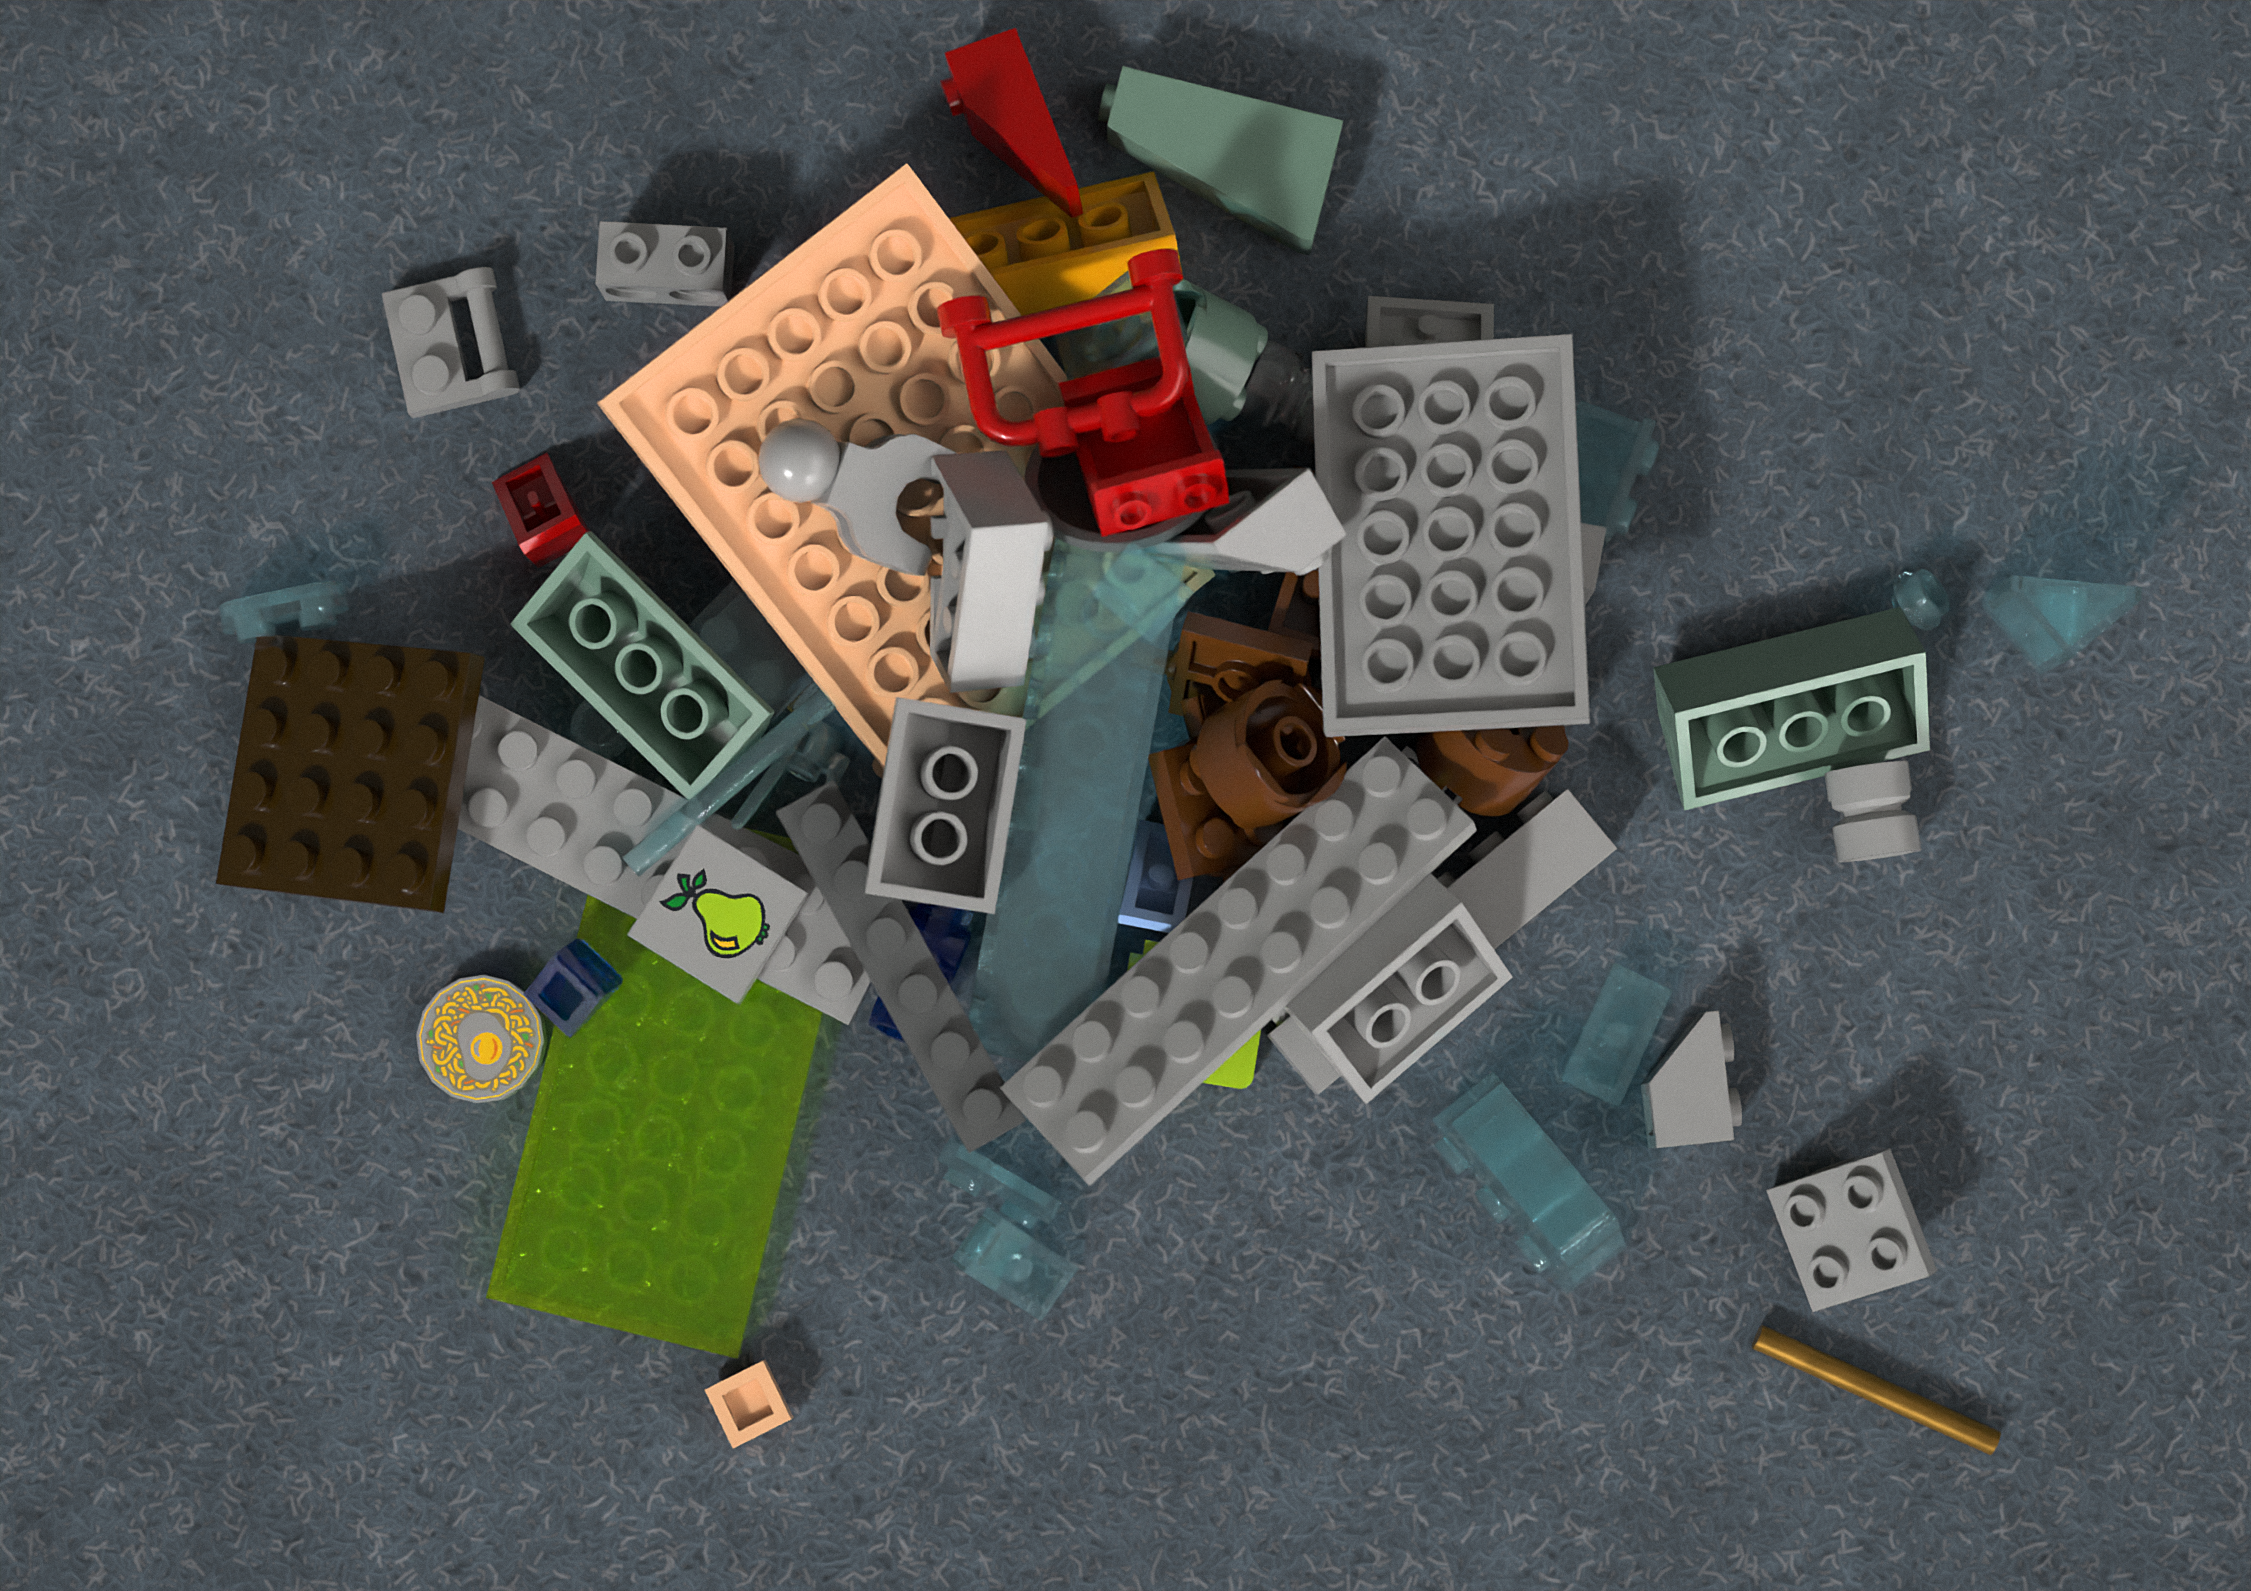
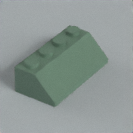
[510,531,775,803]
[1653,607,1930,810]

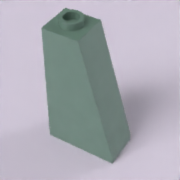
[1098,66,1343,256]

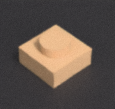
[705,1359,794,1448]

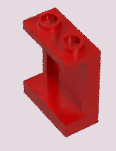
[1058,356,1230,537]

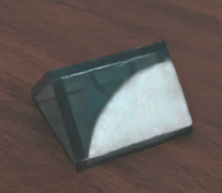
[1982,575,2142,675]

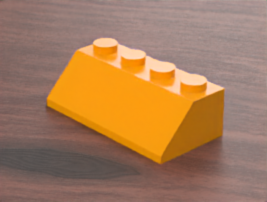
[949,171,1181,316]

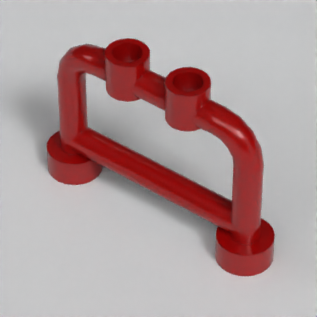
[937,248,1188,457]

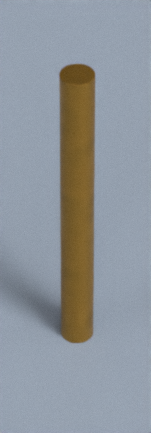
[1752,1325,2001,1455]

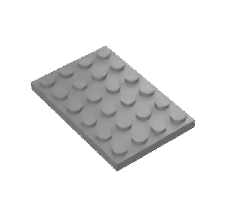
[1312,334,1590,737]

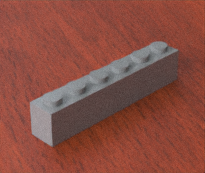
[1267,789,1617,1095]

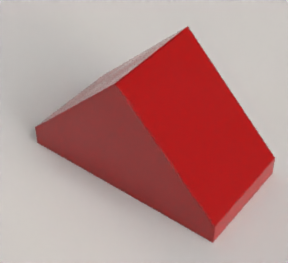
[492,453,590,568]

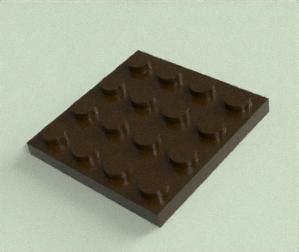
[216,633,485,913]

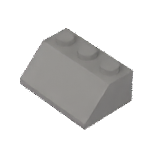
[1124,468,1347,575]
[864,697,1027,914]
[1284,873,1513,1104]

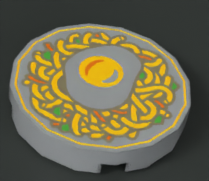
[416,975,548,1103]

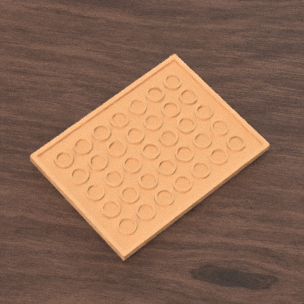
[597,163,1216,769]

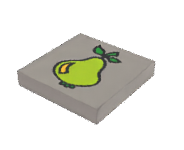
[627,825,809,1005]

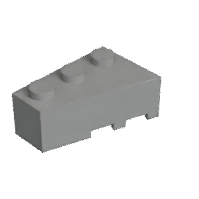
[930,450,1053,693]

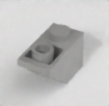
[1641,1011,1742,1148]

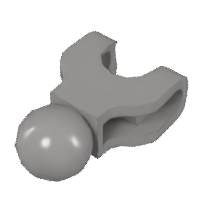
[759,418,958,576]

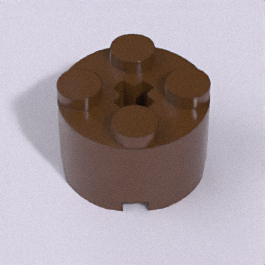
[1189,680,1347,830]
[1415,725,1569,816]

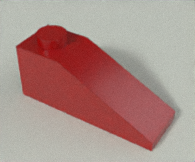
[940,27,1084,218]

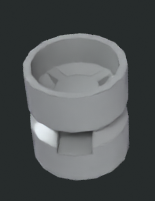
[1824,761,1921,863]

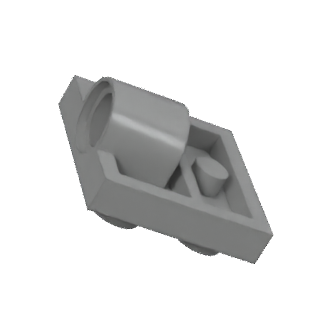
[1766,1148,1937,1312]

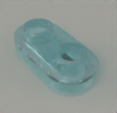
[218,581,349,644]

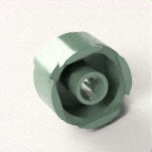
[1122,279,1268,426]

